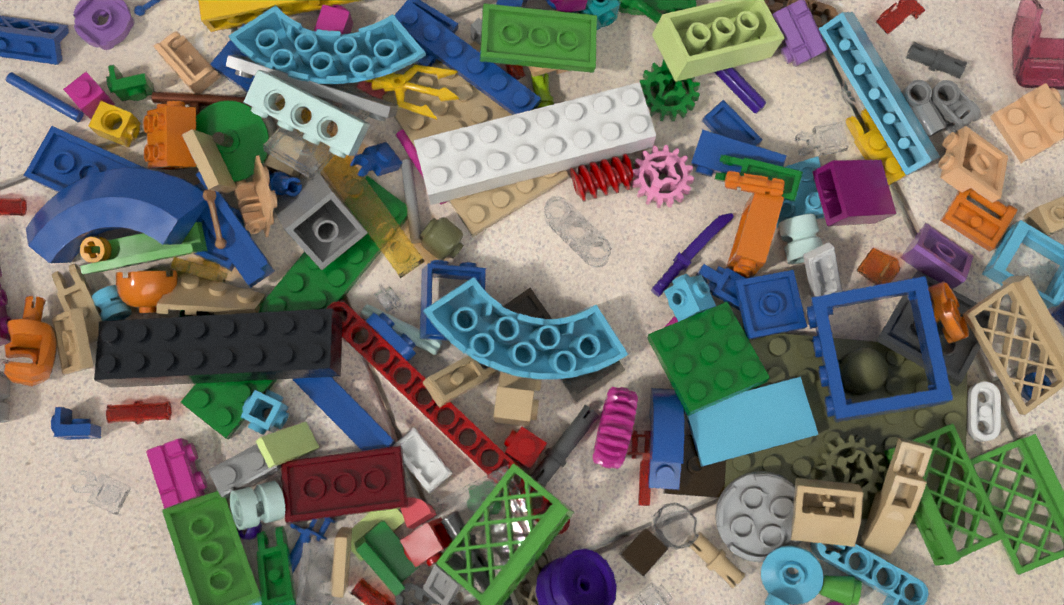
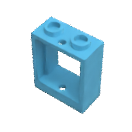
[982,220,1064,309]

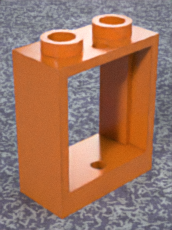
[726,192,784,278]

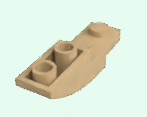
[859,438,932,555]

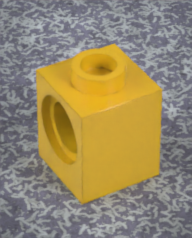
[88,101,141,148]

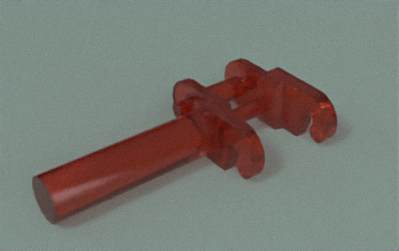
[627,430,651,506]

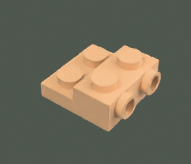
[990,83,1064,163]
[938,126,1008,203]

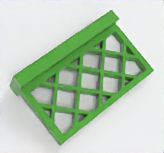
[884,423,1006,566]
[970,434,1064,575]
[436,463,575,605]

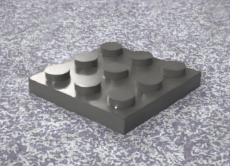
[876,270,990,387]

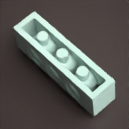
[244,70,370,158]

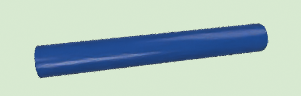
[6,72,84,122]

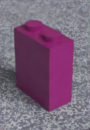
[812,160,897,226]

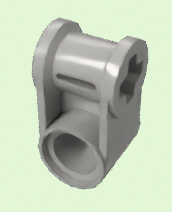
[931,80,981,133]

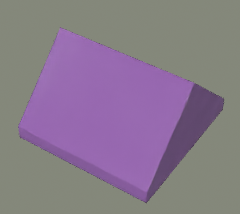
[900,223,974,289]

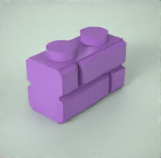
[772,0,828,67]

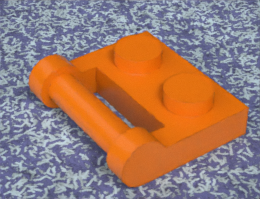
[940,188,1017,252]

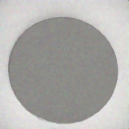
[715,471,801,562]

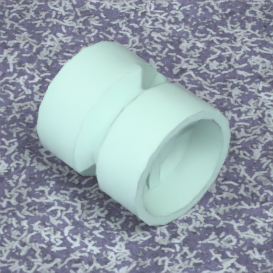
[778,214,823,264]
[230,481,285,530]

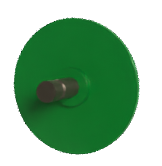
[196,101,269,182]

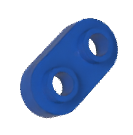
[365,312,416,362]

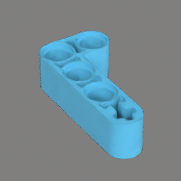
[810,542,928,605]

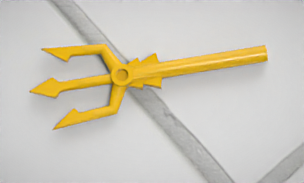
[366,64,459,120]

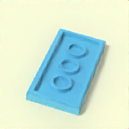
[684,377,819,467]

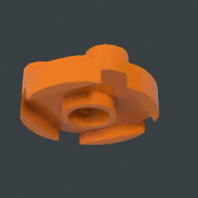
[928,282,969,344]

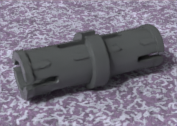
[906,42,967,79]

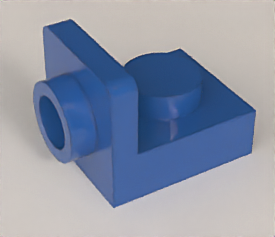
[51,407,101,440]

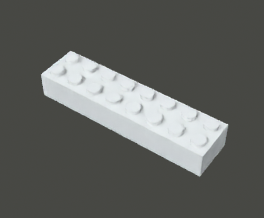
[414,82,656,205]

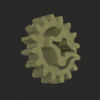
[816,435,886,500]

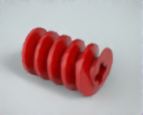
[570,153,634,202]

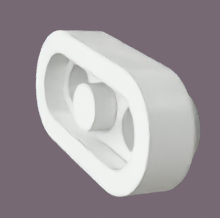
[967,382,1001,442]

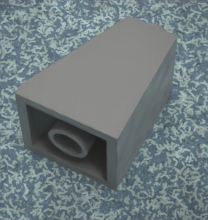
[274,168,368,270]

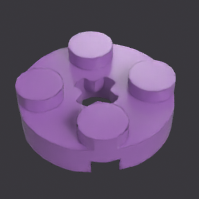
[73,0,134,50]

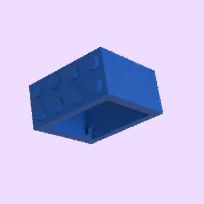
[806,276,953,423]

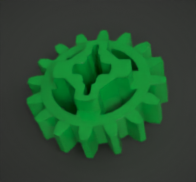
[640,60,700,122]

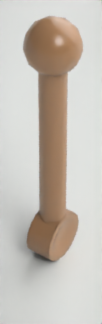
[203,189,227,249]

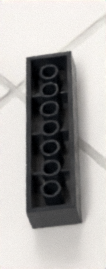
[94,308,342,388]

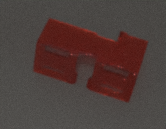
[876,0,925,35]

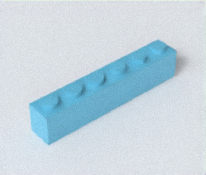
[819,12,940,175]

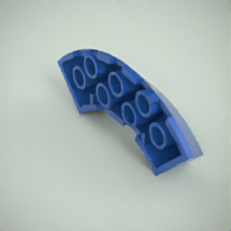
[26,168,208,263]

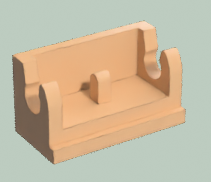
[153,31,221,94]

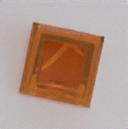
[857,248,900,285]

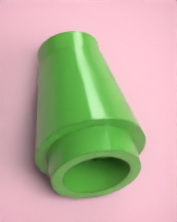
[818,575,862,605]

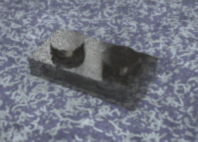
[560,361,625,403]

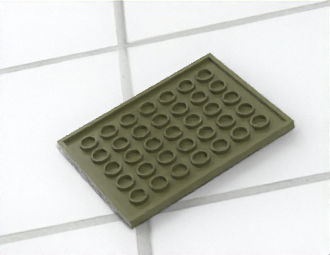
[725,330,967,528]

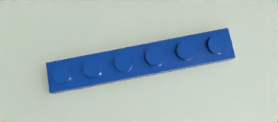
[394,0,541,115]

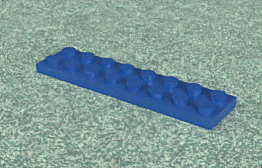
[23,126,251,272]

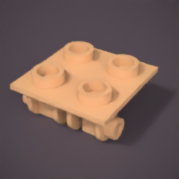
[234,155,277,237]

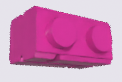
[146,438,207,509]

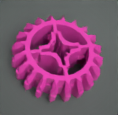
[593,387,638,469]

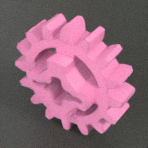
[632,145,694,208]

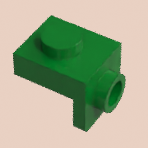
[106,65,155,101]

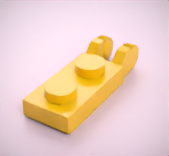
[846,108,908,186]

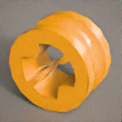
[80,236,112,263]

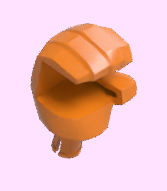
[4,296,57,386]

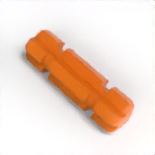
[725,171,785,197]

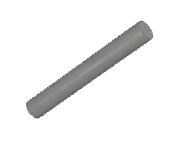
[401,159,422,244]

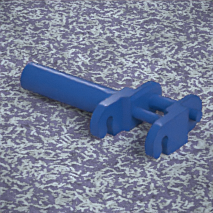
[290,518,336,573]

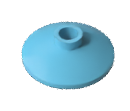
[761,546,824,605]

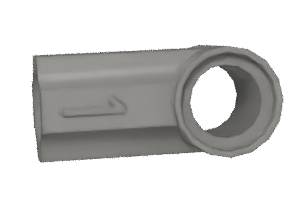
[901,80,947,137]

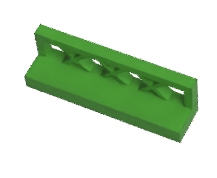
[80,222,207,274]

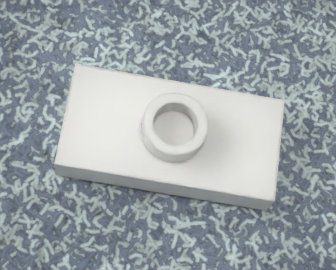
[803,242,842,297]
[391,428,453,493]

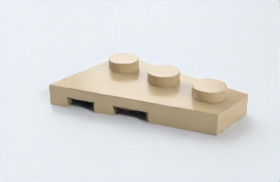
[157,273,265,316]

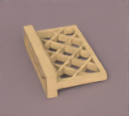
[962,276,1064,415]

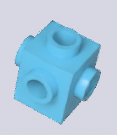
[664,274,716,322]
[241,389,289,435]

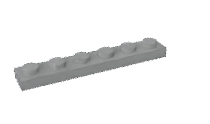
[226,54,399,121]

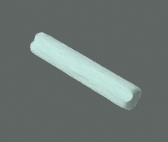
[360,304,442,355]

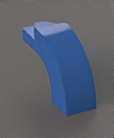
[648,388,684,490]

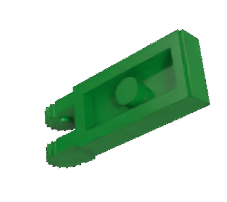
[715,155,803,202]
[256,526,296,605]

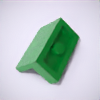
[354,520,421,596]

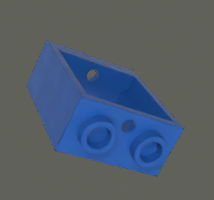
[420,260,486,341]

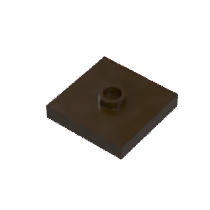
[663,435,726,498]

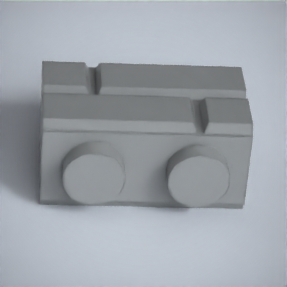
[208,444,281,498]

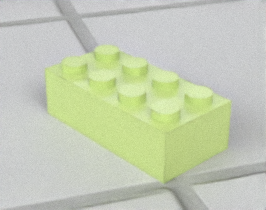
[652,0,784,82]

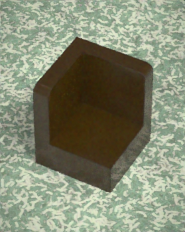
[619,529,668,576]

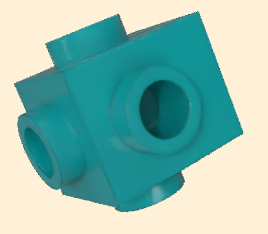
[579,0,620,30]

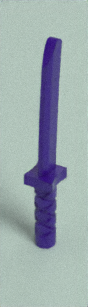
[651,213,734,297]

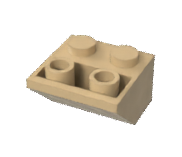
[791,478,863,547]

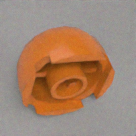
[115,270,178,313]

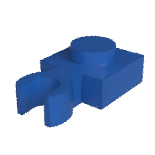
[350,142,403,177]

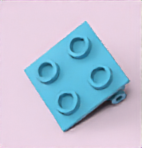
[776,156,824,228]

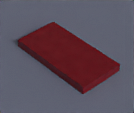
[281,446,408,523]

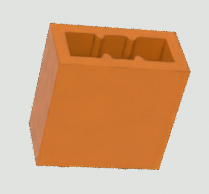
[143,101,196,170]

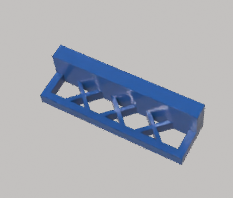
[0,15,69,65]
[196,171,275,288]
[293,377,396,451]

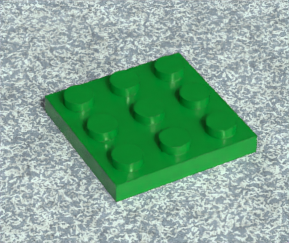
[647,302,770,416]

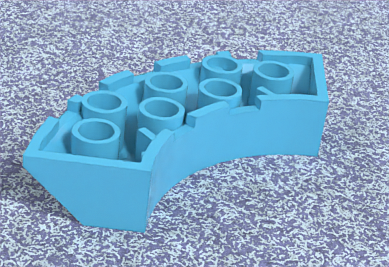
[228,5,426,84]
[423,277,629,379]

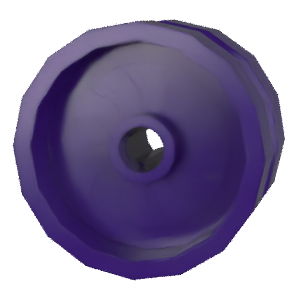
[536,549,617,605]

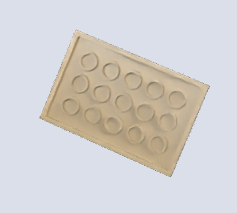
[382,41,569,237]

